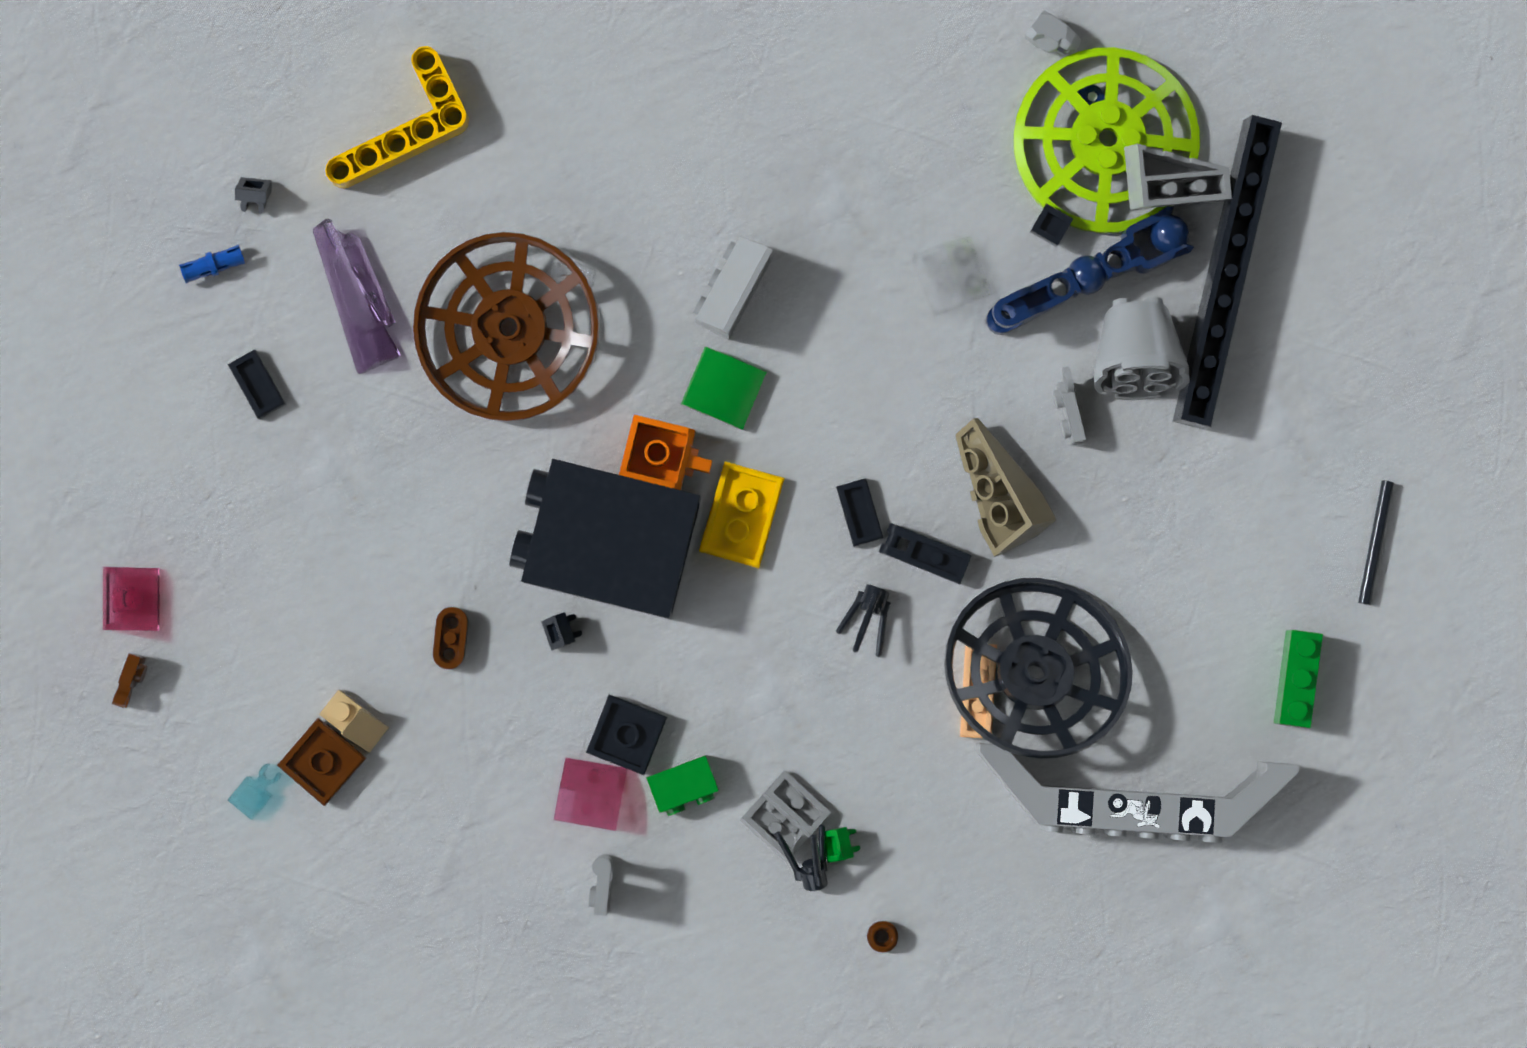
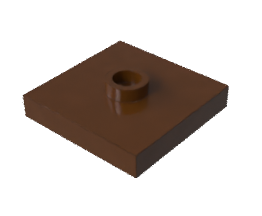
[277,717,367,806]

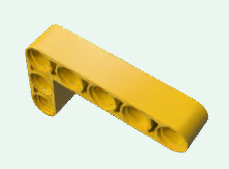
[325,46,469,189]

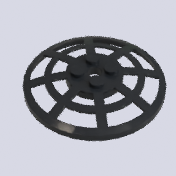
[944,578,1133,759]

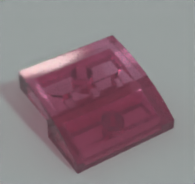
[553,757,627,831]

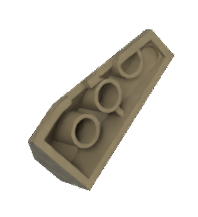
[955,418,1057,557]

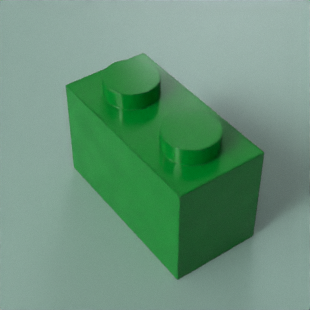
[646,755,719,816]

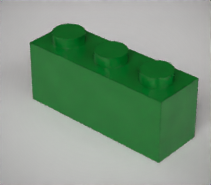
[1273,630,1323,728]

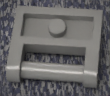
[589,854,614,916]

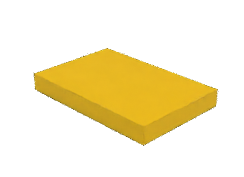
[699,461,785,569]

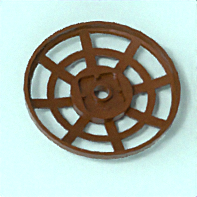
[413,232,600,421]

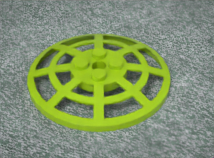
[1013,47,1200,234]

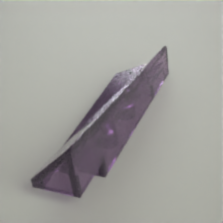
[313,218,401,374]

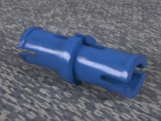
[179,244,246,284]

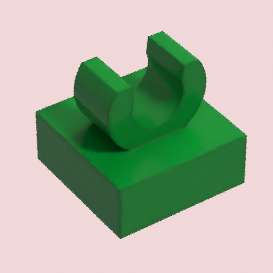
[825,826,861,863]

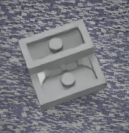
[740,770,831,862]

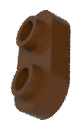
[433,607,469,670]

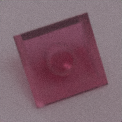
[103,567,160,631]

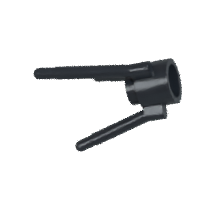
[836,584,891,657]
[775,824,828,891]

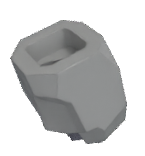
[1024,10,1081,55]

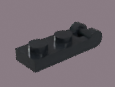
[879,523,972,585]

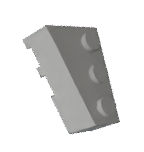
[1124,143,1232,210]

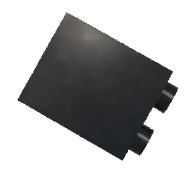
[509,458,701,620]

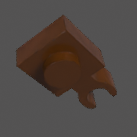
[112,653,148,708]

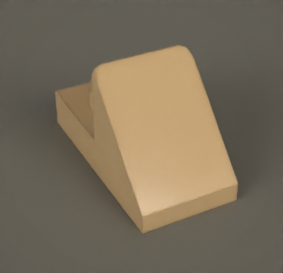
[319,690,389,753]

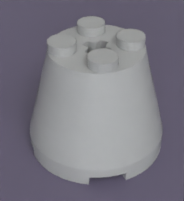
[1094,297,1190,400]

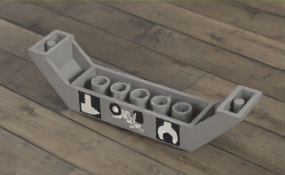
[975,743,1299,843]

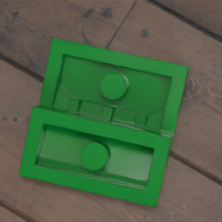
[681,347,767,430]

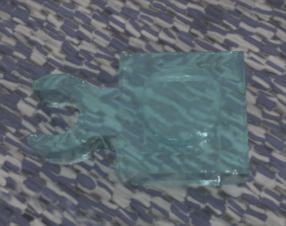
[227,764,281,820]

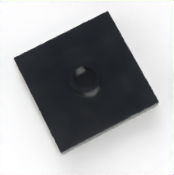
[586,694,668,776]

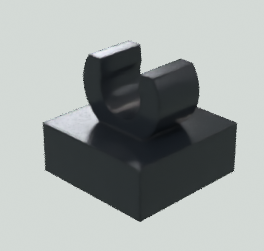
[235,177,272,214]
[1030,203,1073,247]
[541,612,583,651]

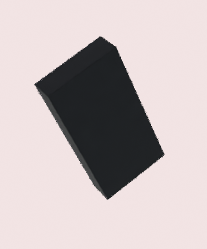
[227,349,286,420]
[836,478,884,547]

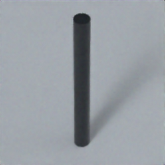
[1358,480,1394,605]

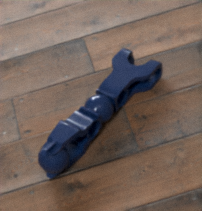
[986,206,1194,335]

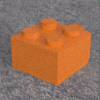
[619,414,713,490]

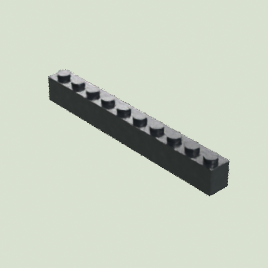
[1172,115,1282,429]

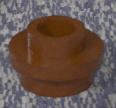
[867,921,899,953]

